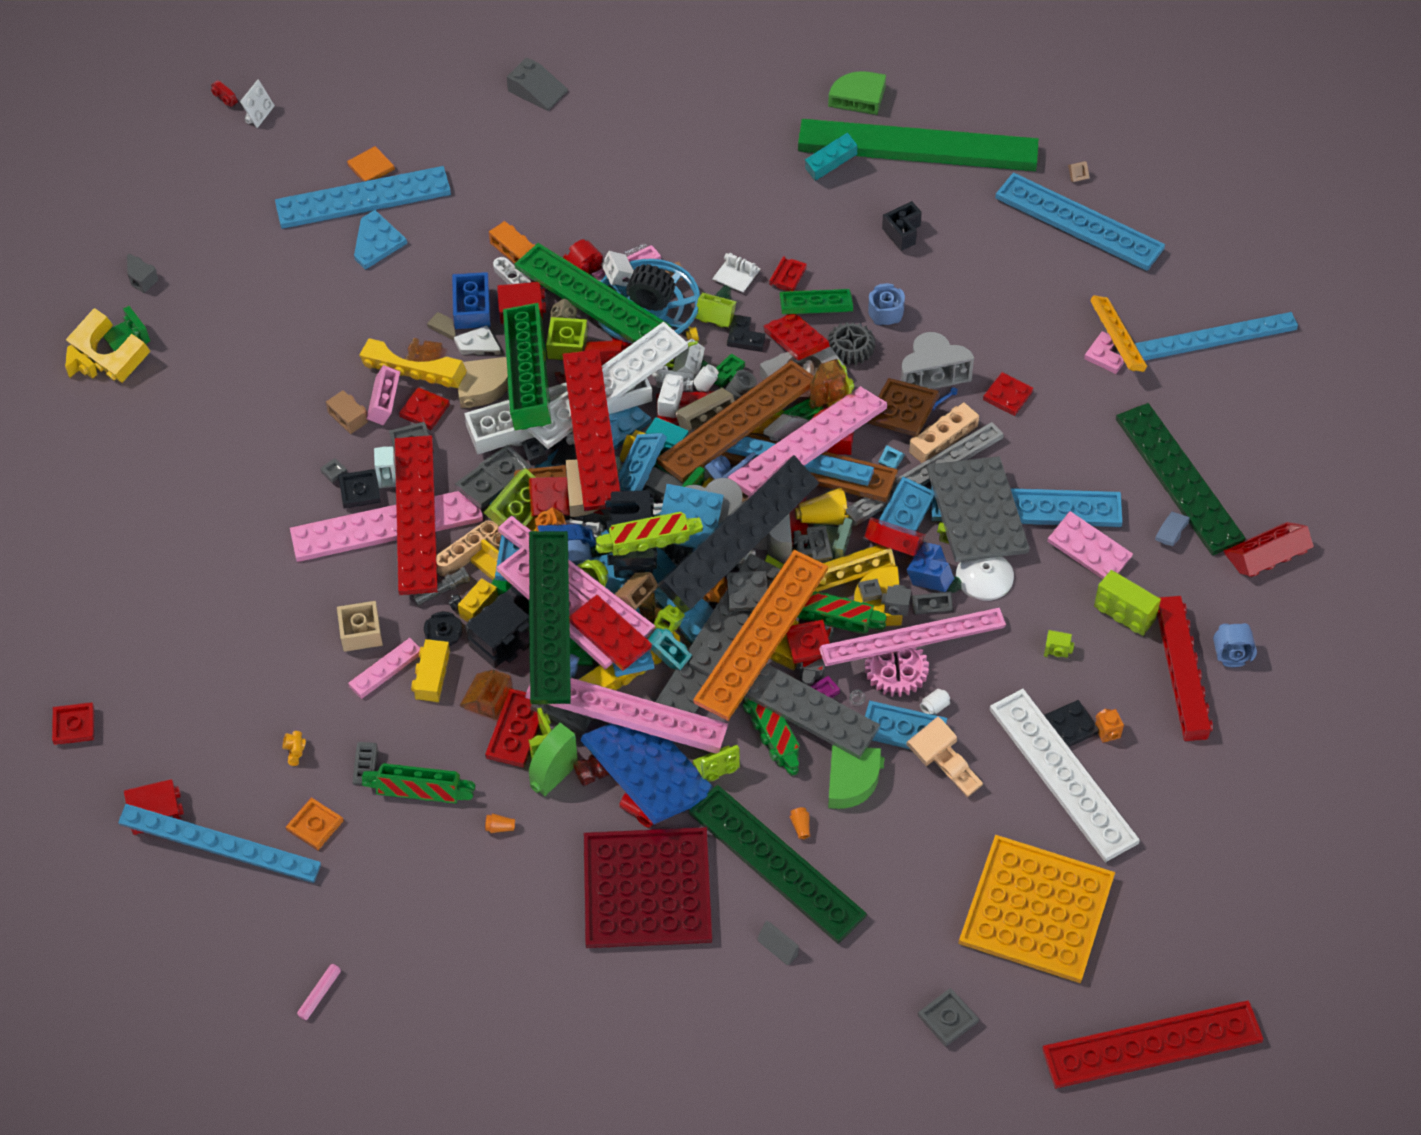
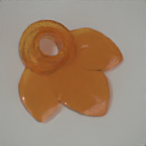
[639,592,662,624]

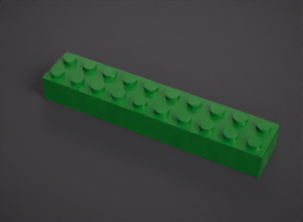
[503,303,552,431]

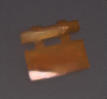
[404,338,443,362]

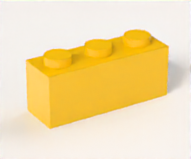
[411,639,450,702]

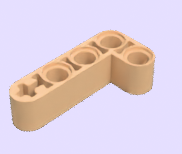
[436,521,502,577]

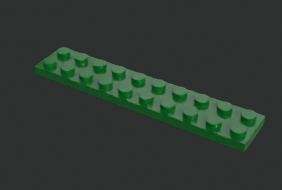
[514,243,671,343]

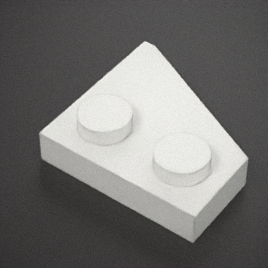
[454,326,501,355]

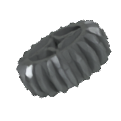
[827,321,876,366]

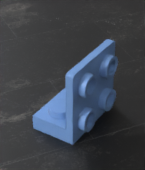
[705,452,756,479]

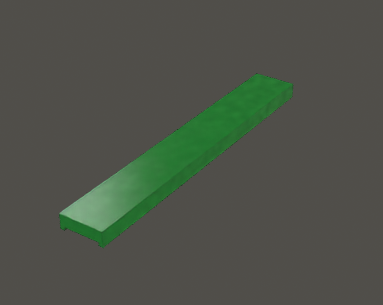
[798,119,1039,171]

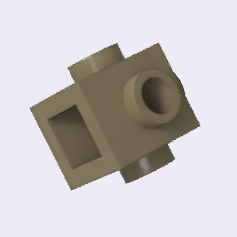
[550,298,578,320]

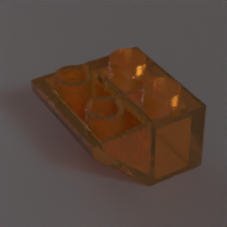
[810,359,846,409]
[460,669,513,719]

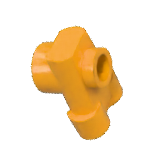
[282,731,306,766]

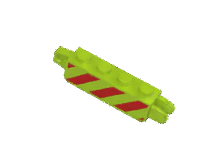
[596,512,703,556]

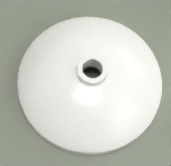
[956,557,1014,601]

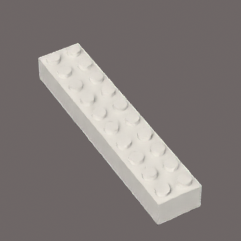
[464,378,652,455]

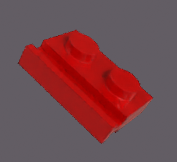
[769,256,807,291]

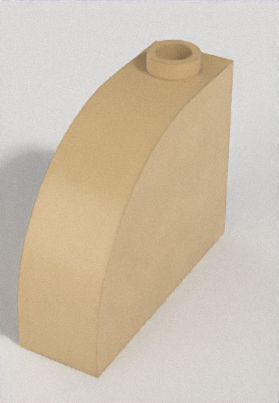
[458,357,508,408]
[566,459,597,517]

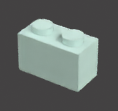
[374,446,396,488]

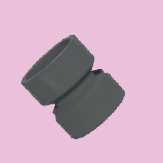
[725,370,757,401]

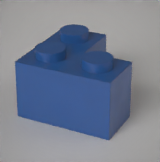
[907,542,954,592]

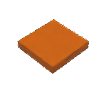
[347,146,395,182]
[285,797,344,851]

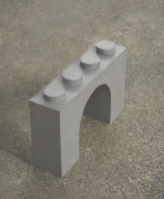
[760,347,844,381]

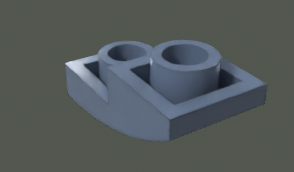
[1155,512,1190,546]

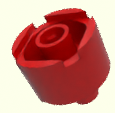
[563,239,603,275]

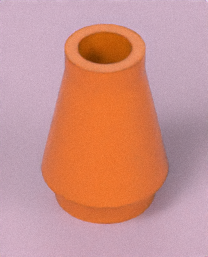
[789,807,810,839]
[485,813,515,833]

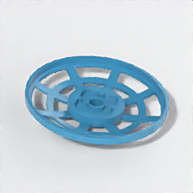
[598,259,700,343]

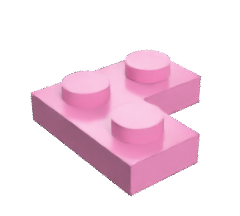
[1084,331,1125,374]

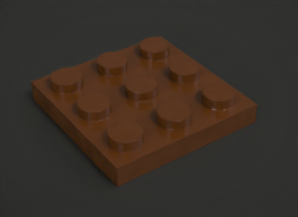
[867,378,939,437]

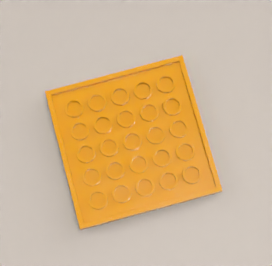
[958,835,1115,983]

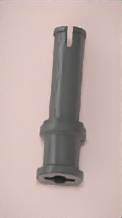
[412,567,470,606]

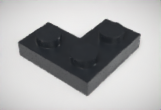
[727,315,766,352]
[522,437,562,466]

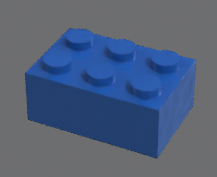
[452,272,491,329]

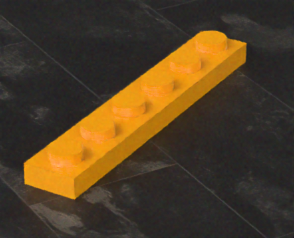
[1090,295,1147,372]

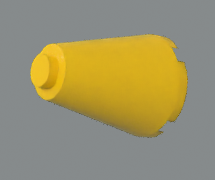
[795,488,848,526]

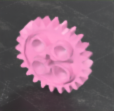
[865,647,929,697]

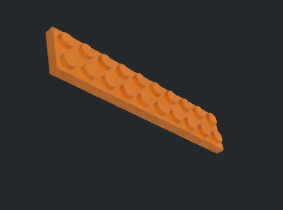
[693,550,828,721]

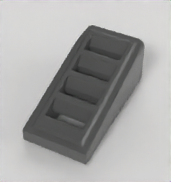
[352,742,379,785]

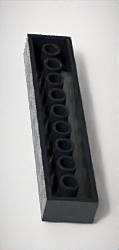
[657,455,819,613]

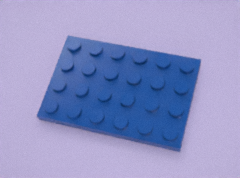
[581,723,714,824]

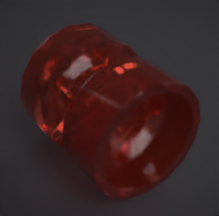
[573,754,610,787]

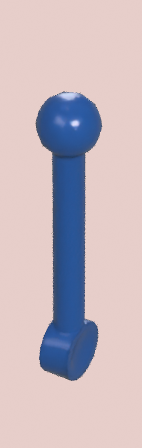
[931,387,958,411]

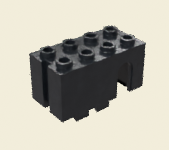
[605,490,657,578]
[466,585,530,668]

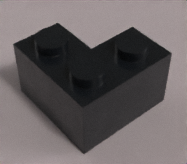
[882,201,922,251]

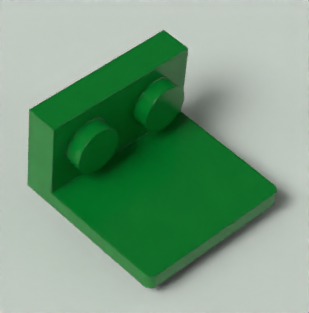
[103,306,150,351]

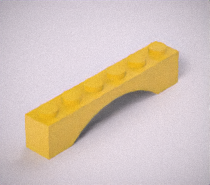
[359,338,467,388]

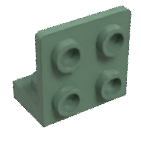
[807,518,852,560]

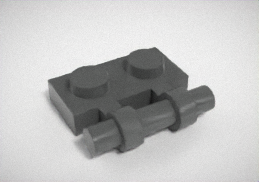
[793,526,832,563]

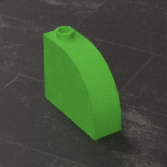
[828,71,886,115]
[529,723,578,796]
[828,745,884,809]

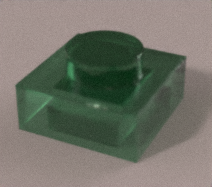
[714,285,732,300]

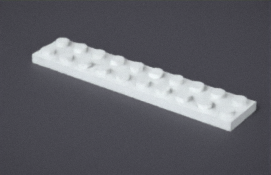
[527,322,688,449]
[989,689,1140,862]

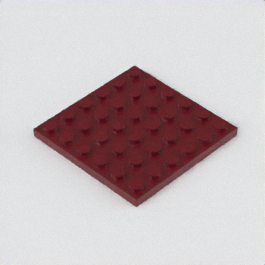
[584,827,712,948]

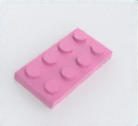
[1047,511,1133,579]

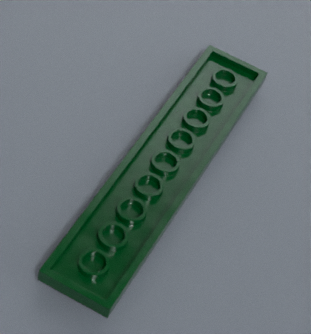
[1116,403,1246,556]
[529,531,571,704]
[689,785,867,944]

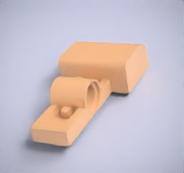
[906,717,983,798]

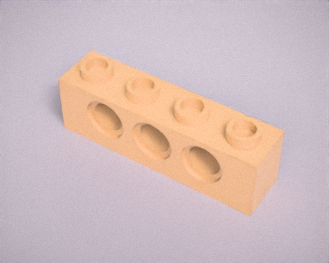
[909,402,979,463]

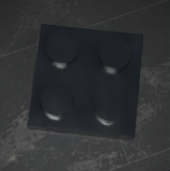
[339,469,381,509]
[1044,700,1099,747]

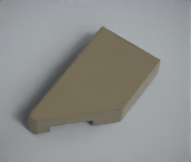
[427,312,456,340]

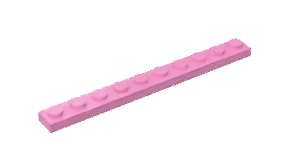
[498,516,655,638]
[819,608,1006,667]

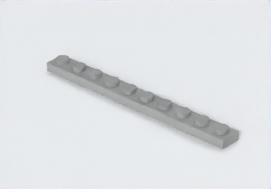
[845,422,1004,526]

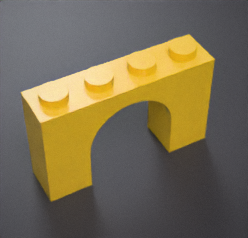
[66,308,150,383]

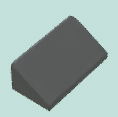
[911,592,953,615]
[757,921,799,965]

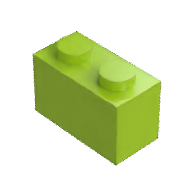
[695,292,736,327]

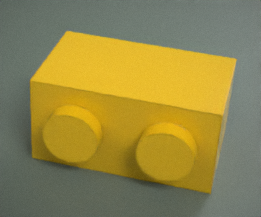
[458,578,498,622]

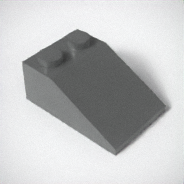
[507,57,568,111]

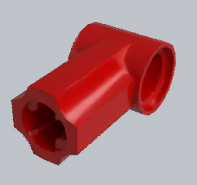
[619,793,653,828]

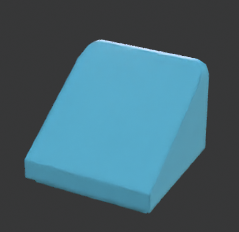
[878,445,905,469]

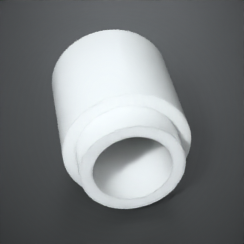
[693,364,719,392]
[920,689,950,715]

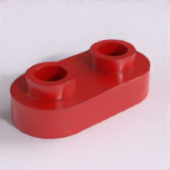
[211,80,238,107]

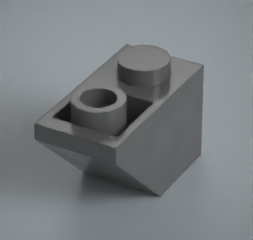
[127,253,158,293]
[763,414,808,442]

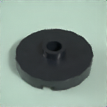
[423,611,463,646]

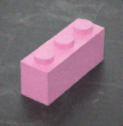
[366,365,400,425]

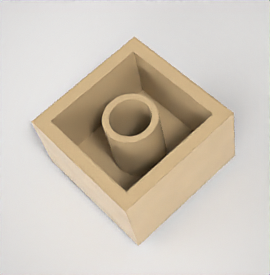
[337,601,383,652]

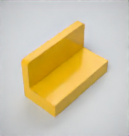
[471,539,499,580]

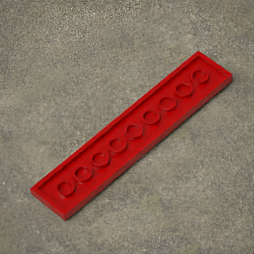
[563,349,620,511]
[395,435,438,596]
[1042,1000,1263,1089]

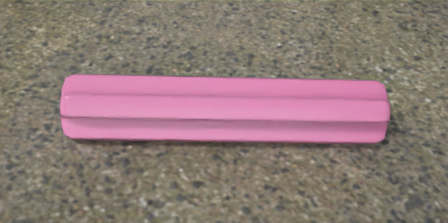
[297,964,341,1020]

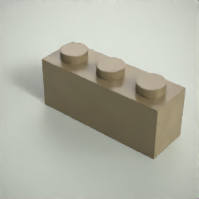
[675,388,735,434]

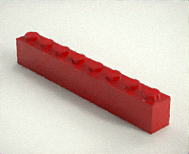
[1157,596,1213,741]

